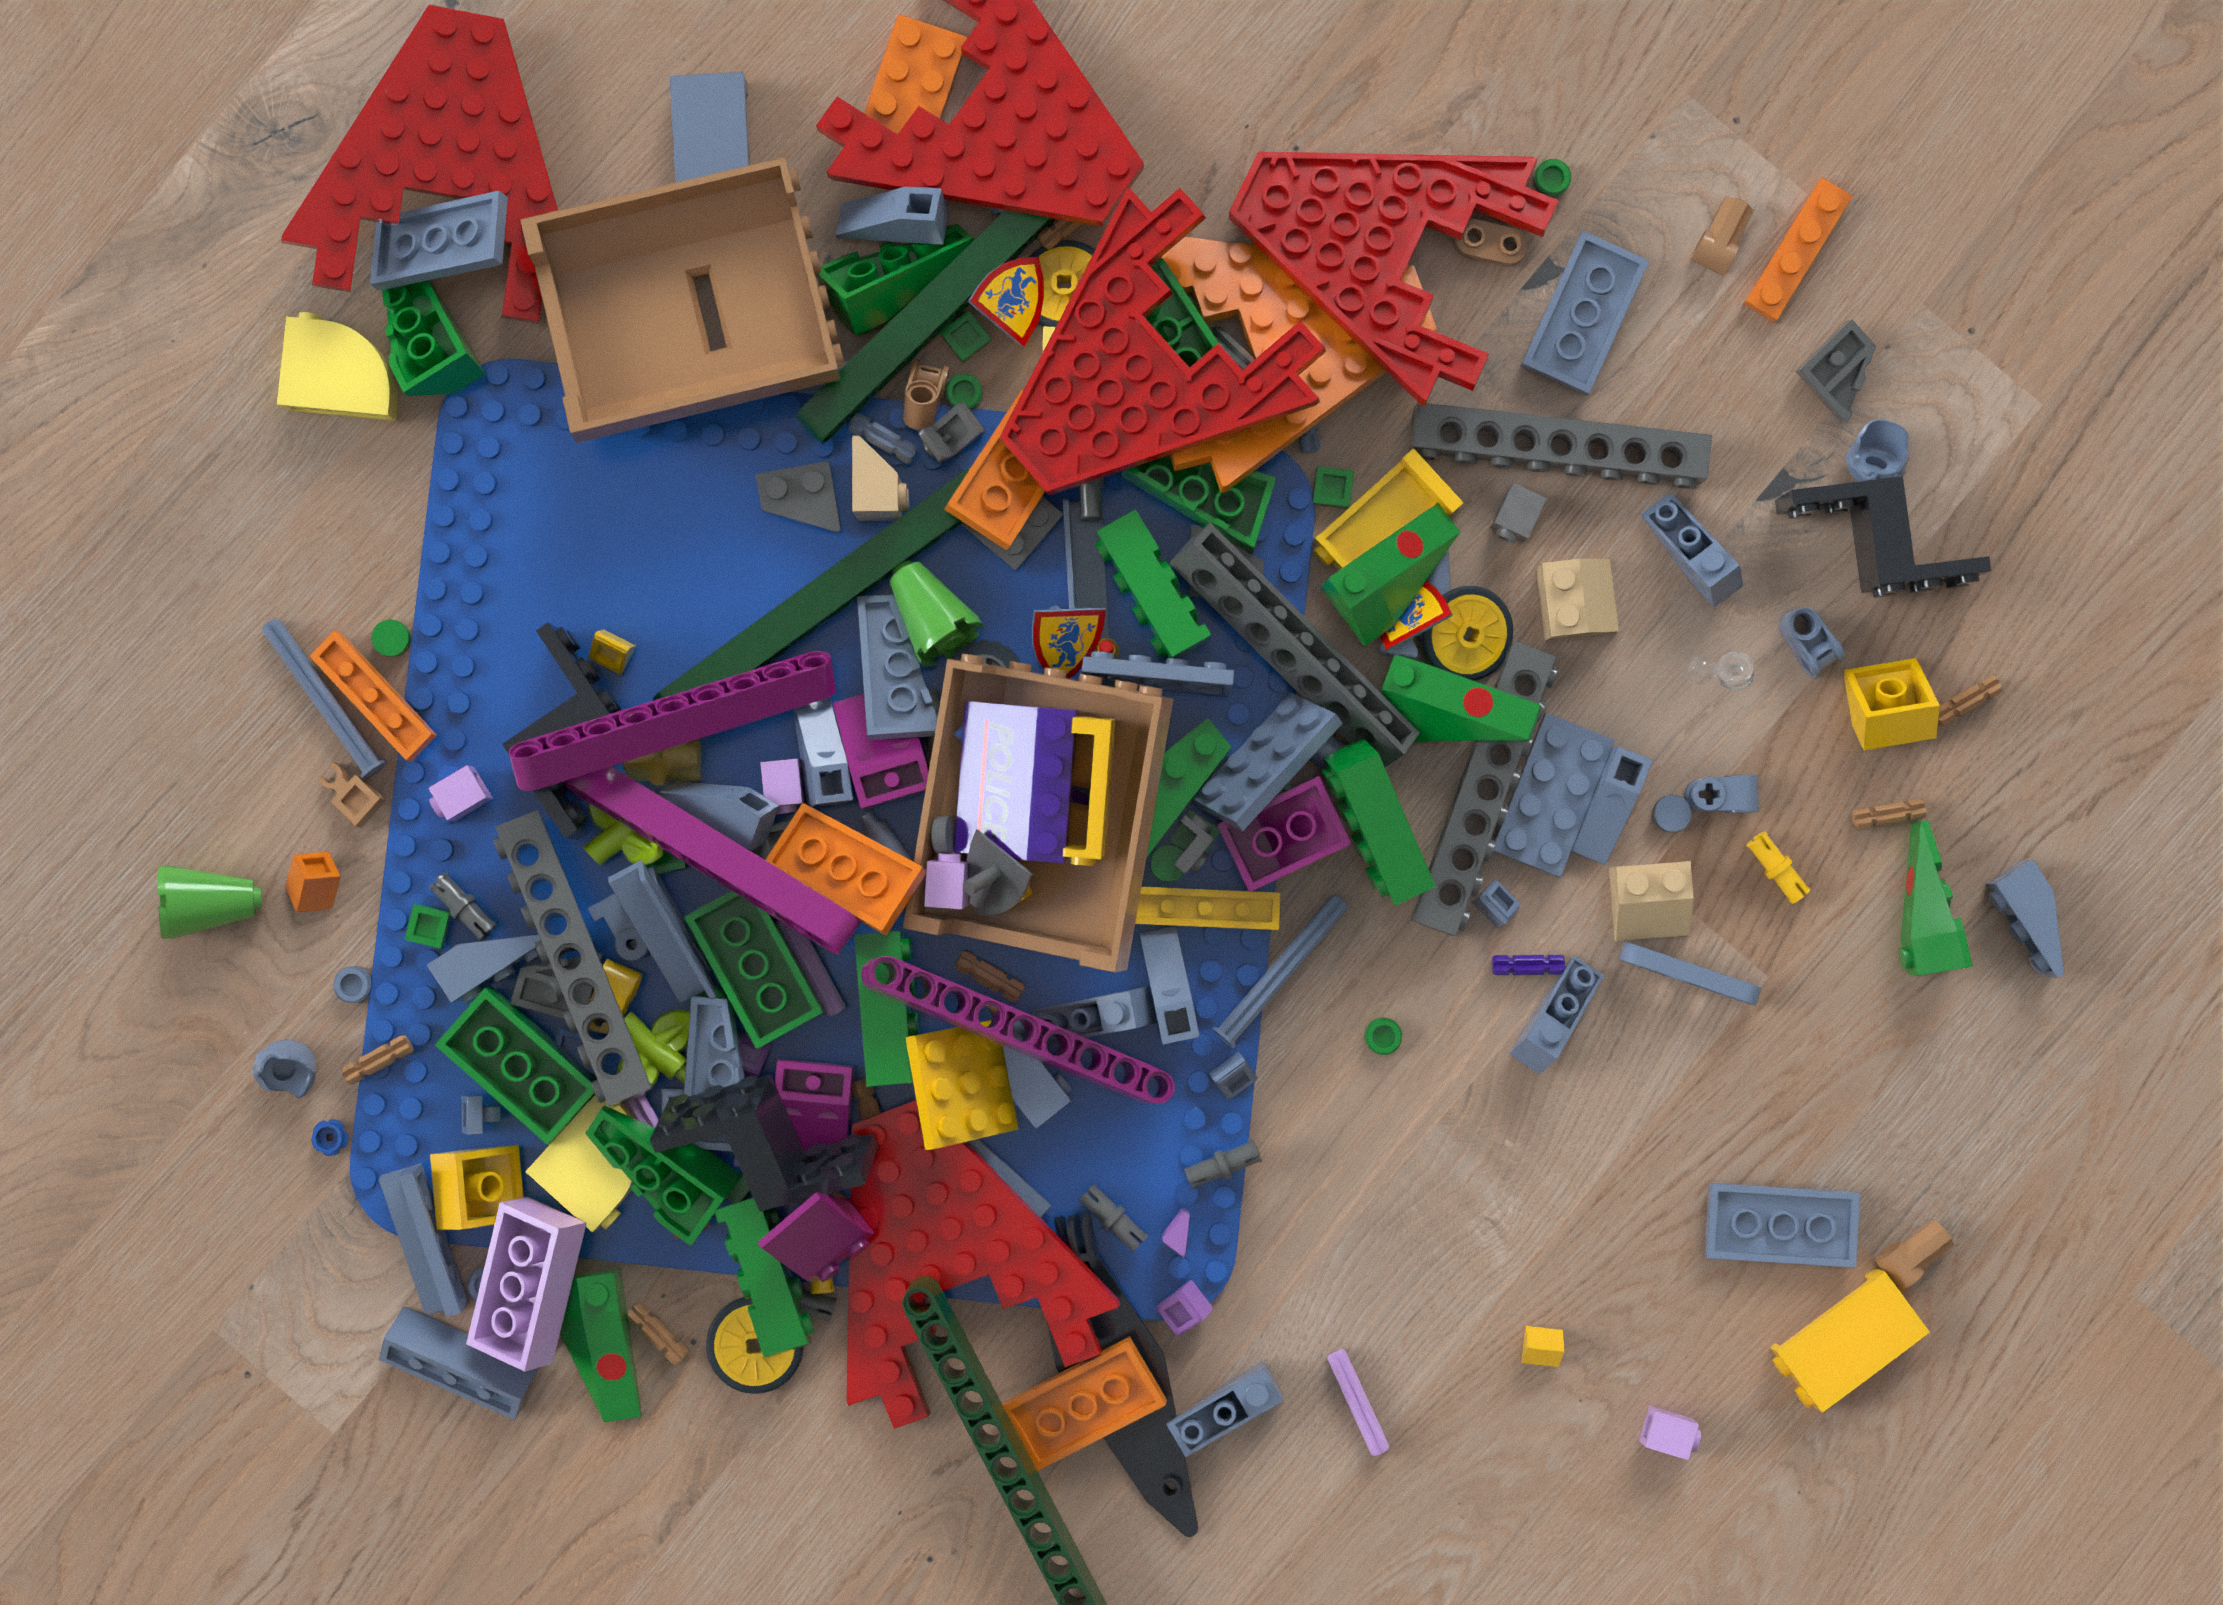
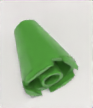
[890,560,984,667]
[158,865,262,940]

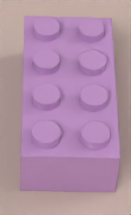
[466,1197,586,1372]

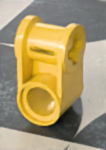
[589,959,643,1033]

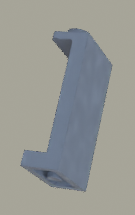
[669,72,750,183]

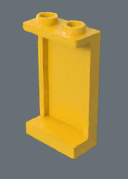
[1313,448,1463,571]
[1063,716,1116,866]
[1770,1268,1930,1413]

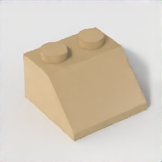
[852,436,910,521]
[1536,559,1619,641]
[1609,861,1694,941]

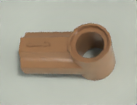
[1690,196,1754,276]
[1874,1219,1955,1291]

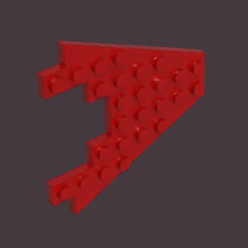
[816,0,1144,227]
[281,4,558,324]
[1228,151,1559,406]
[999,188,1326,495]
[846,1099,1120,1429]

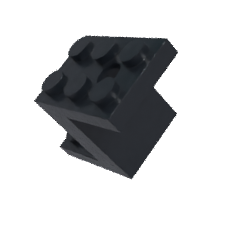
[1775,476,1991,598]
[502,622,622,840]
[650,1075,879,1211]

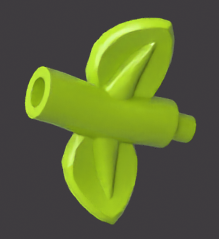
[583,790,663,866]
[617,1010,690,1086]

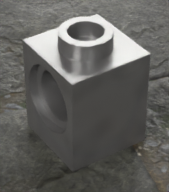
[1490,483,1547,544]

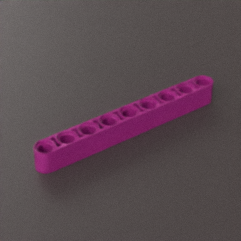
[509,651,837,791]
[563,766,861,955]
[861,956,1175,1104]

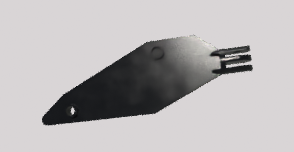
[1047,1212,1198,1537]

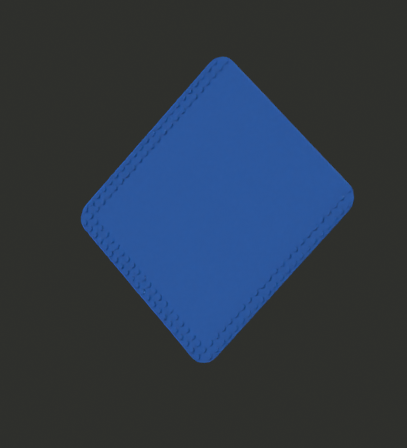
[350,358,1315,1321]

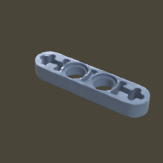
[1619,942,1762,1006]

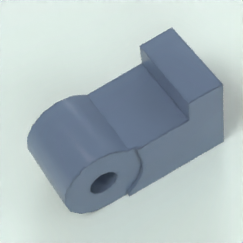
[587,894,649,961]

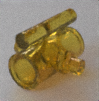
[622,738,703,785]

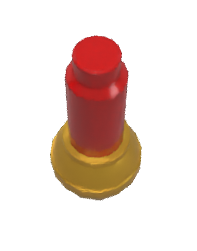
[1094,638,1119,659]

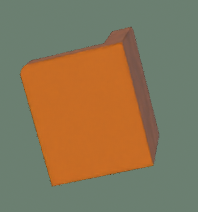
[285,852,341,913]

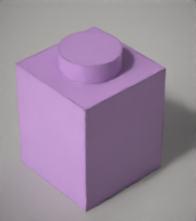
[760,759,805,815]
[428,765,493,821]
[924,853,969,909]
[1639,1405,1701,1460]

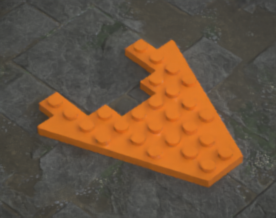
[1162,237,1437,493]

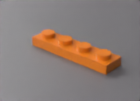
[1743,177,1853,323]
[309,630,437,761]

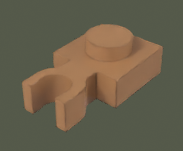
[318,762,386,828]

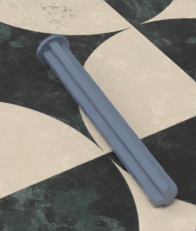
[262,618,387,780]
[1212,895,1348,1049]

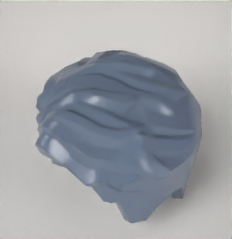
[1845,419,1909,482]
[252,1039,317,1098]

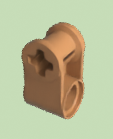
[903,359,950,430]

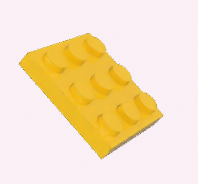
[905,1020,1019,1150]

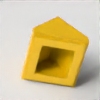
[588,629,636,675]
[1521,1325,1564,1367]

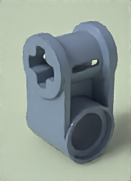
[1779,608,1846,680]
[1684,775,1759,813]

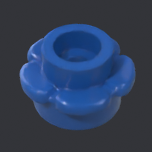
[311,1119,349,1156]

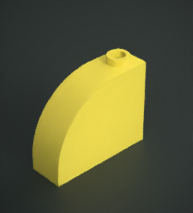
[277,312,398,421]
[526,1094,633,1232]

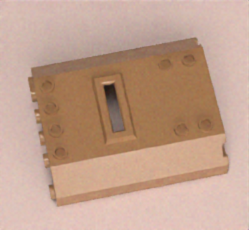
[520,157,845,443]
[903,654,1174,973]

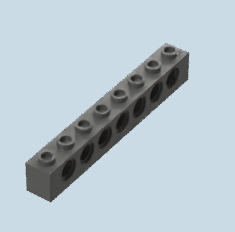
[1409,402,1712,489]
[1169,523,1420,767]
[1410,641,1558,936]
[493,810,653,1109]

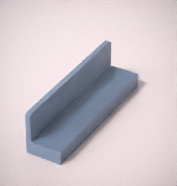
[1063,499,1109,640]
[608,860,716,1003]
[379,1163,469,1317]
[379,1307,538,1420]

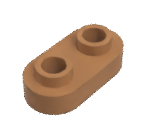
[1454,219,1528,267]

